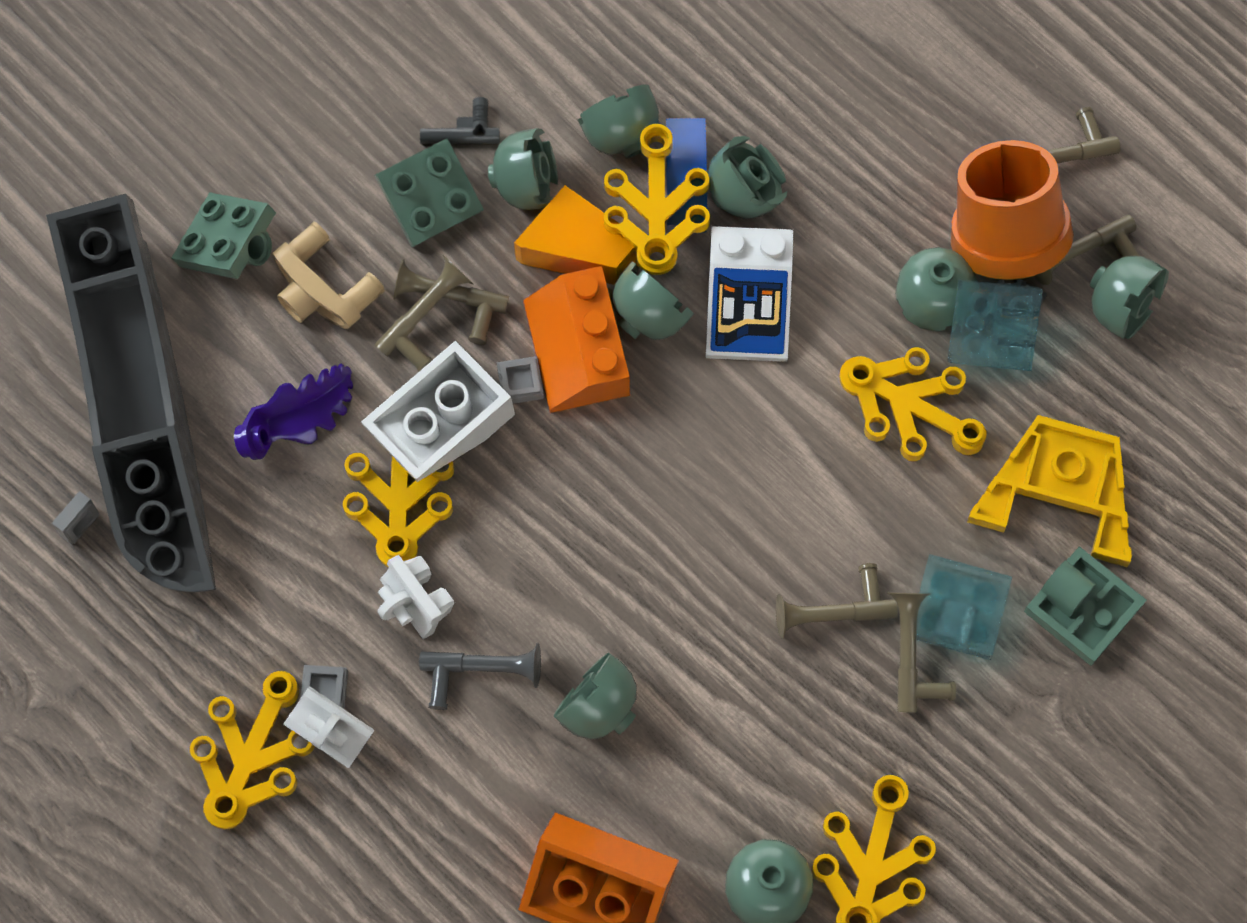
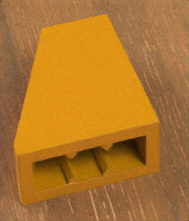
[514,185,639,285]

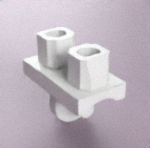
[378,555,454,639]
[284,686,375,768]

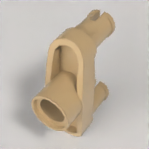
[272,222,385,329]

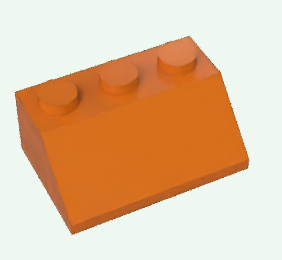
[523,266,630,413]
[518,812,679,923]

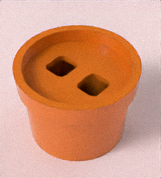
[951,140,1074,280]

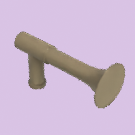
[1047,107,1121,163]
[1034,215,1140,285]
[374,255,474,372]
[393,258,509,345]
[776,563,897,639]
[887,592,956,713]

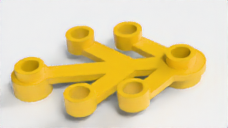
[604,124,710,275]
[839,347,987,461]
[343,453,454,567]
[190,671,315,829]
[812,775,936,923]

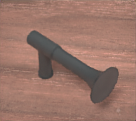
[419,643,541,710]

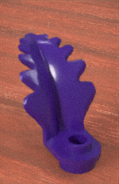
[234,363,353,460]

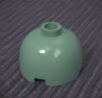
[578,84,659,158]
[488,128,558,210]
[708,136,787,219]
[895,247,978,331]
[1090,256,1169,339]
[612,261,694,340]
[553,653,637,740]
[725,839,813,923]

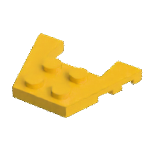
[967,415,1132,567]

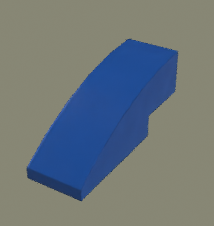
[666,118,707,233]

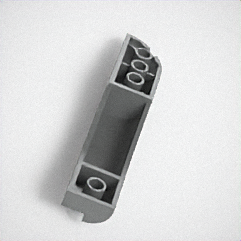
[46,194,216,592]

